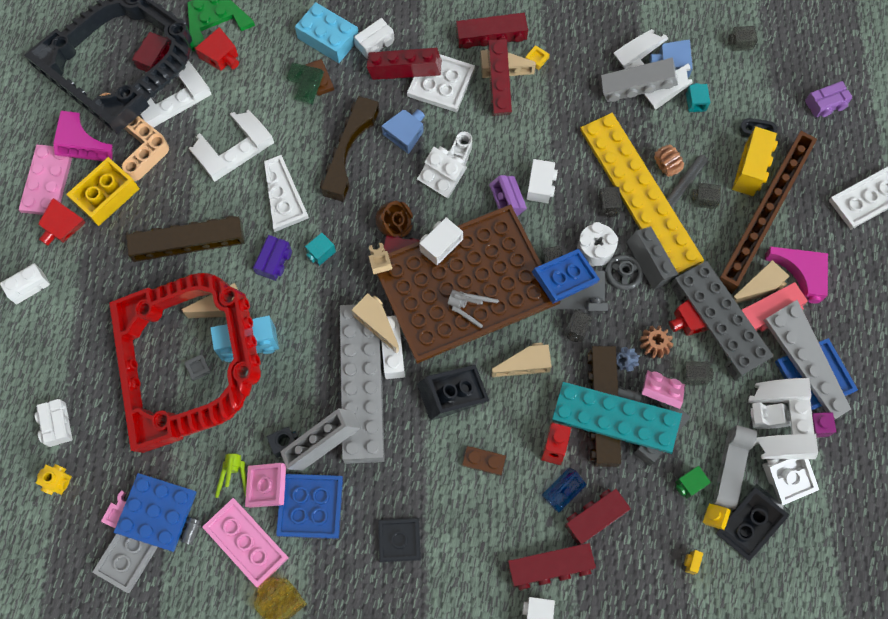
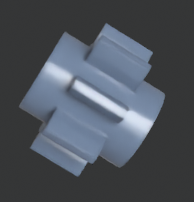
[616,347,640,372]

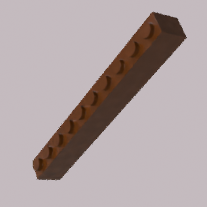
[719,131,817,294]

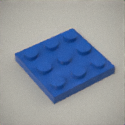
[775,338,858,411]
[114,473,197,552]
[276,474,343,539]

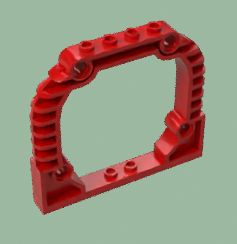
[109,273,261,453]

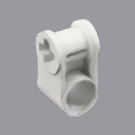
[448,132,472,166]

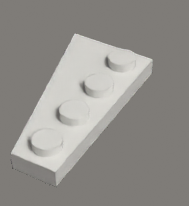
[264,155,309,232]

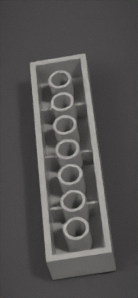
[340,305,385,464]

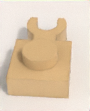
[369,243,392,274]

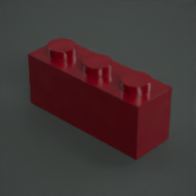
[565,489,631,545]

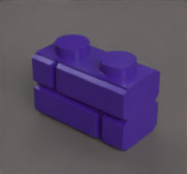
[253,235,292,281]

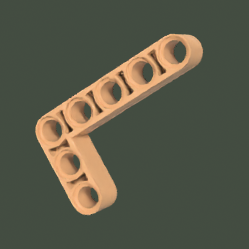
[100,93,169,181]

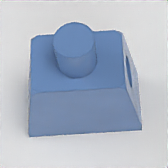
[650,40,693,78]
[382,109,425,154]

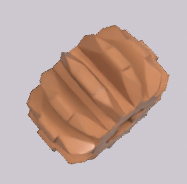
[654,144,684,177]
[640,326,673,359]

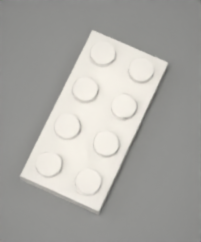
[829,167,888,230]

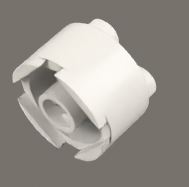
[577,222,618,266]

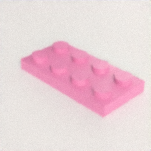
[19,145,72,215]
[202,498,289,588]

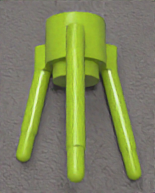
[215,454,247,498]

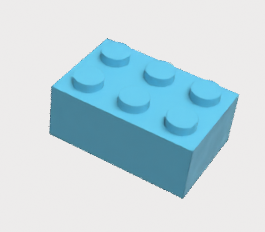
[295,2,359,63]
[211,316,279,362]

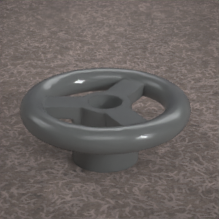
[606,255,643,290]

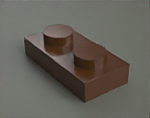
[305,59,334,96]
[462,446,506,476]

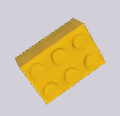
[732,127,778,196]
[66,157,139,226]

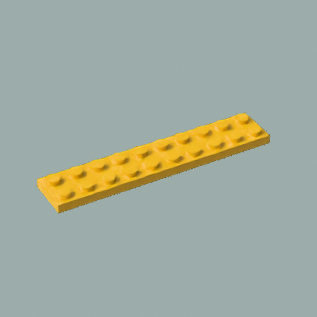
[580,113,704,275]

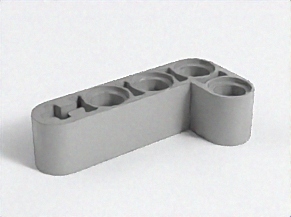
[713,425,757,510]

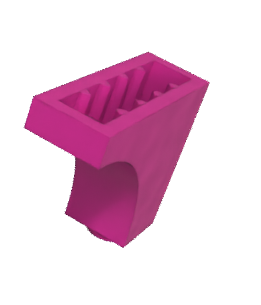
[53,111,113,161]
[765,247,828,304]

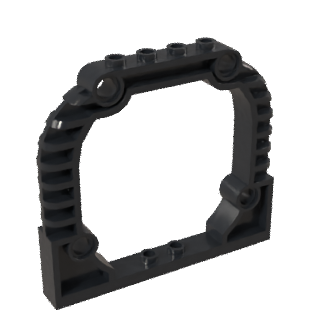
[24,0,192,134]

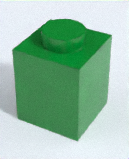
[675,466,711,499]

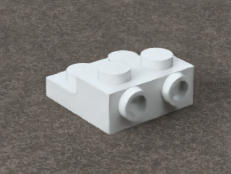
[417,146,467,198]
[762,459,819,505]

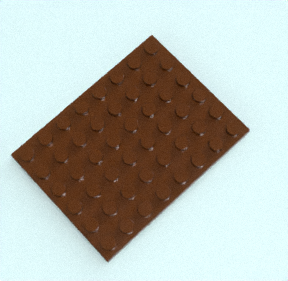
[377,204,560,364]

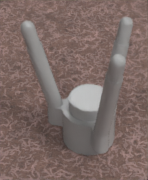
[448,290,499,328]

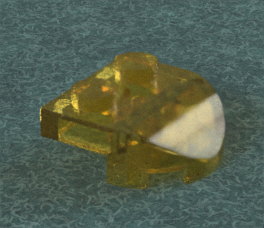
[254,577,307,619]

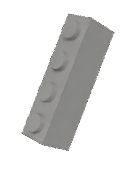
[601,58,678,102]
[280,408,361,471]

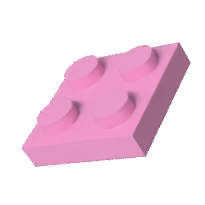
[642,371,685,409]
[245,463,286,508]

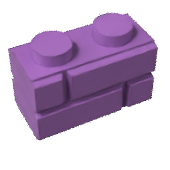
[805,81,852,117]
[489,175,527,216]

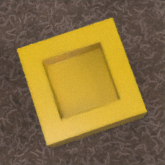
[525,45,550,70]
[703,503,731,530]
[684,550,703,575]

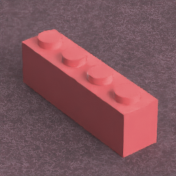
[742,282,808,332]

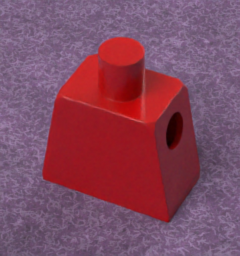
[195,27,239,71]
[38,198,86,246]
[669,300,709,336]
[541,423,571,466]

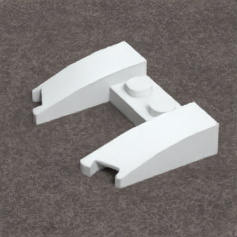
[614,29,693,110]
[140,62,212,128]
[189,110,274,182]
[748,378,818,459]

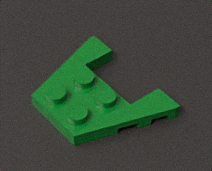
[188,0,255,51]

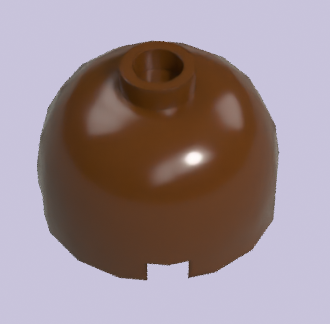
[375,201,413,238]

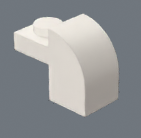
[750,402,791,429]

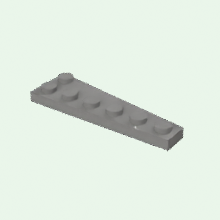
[763,300,851,420]

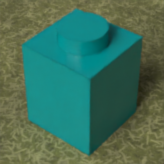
[686,83,711,112]
[305,233,336,266]

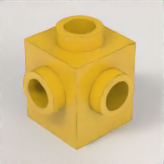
[36,464,72,495]

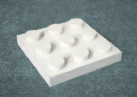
[407,55,475,113]

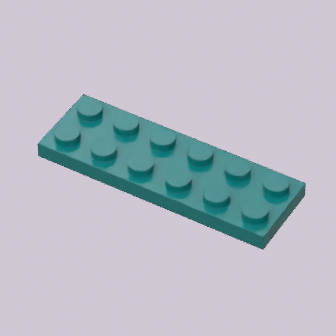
[552,382,682,454]

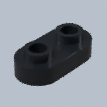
[739,118,777,137]

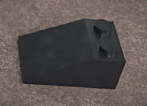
[417,365,489,421]
[716,483,790,562]

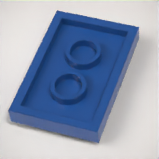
[532,249,600,303]

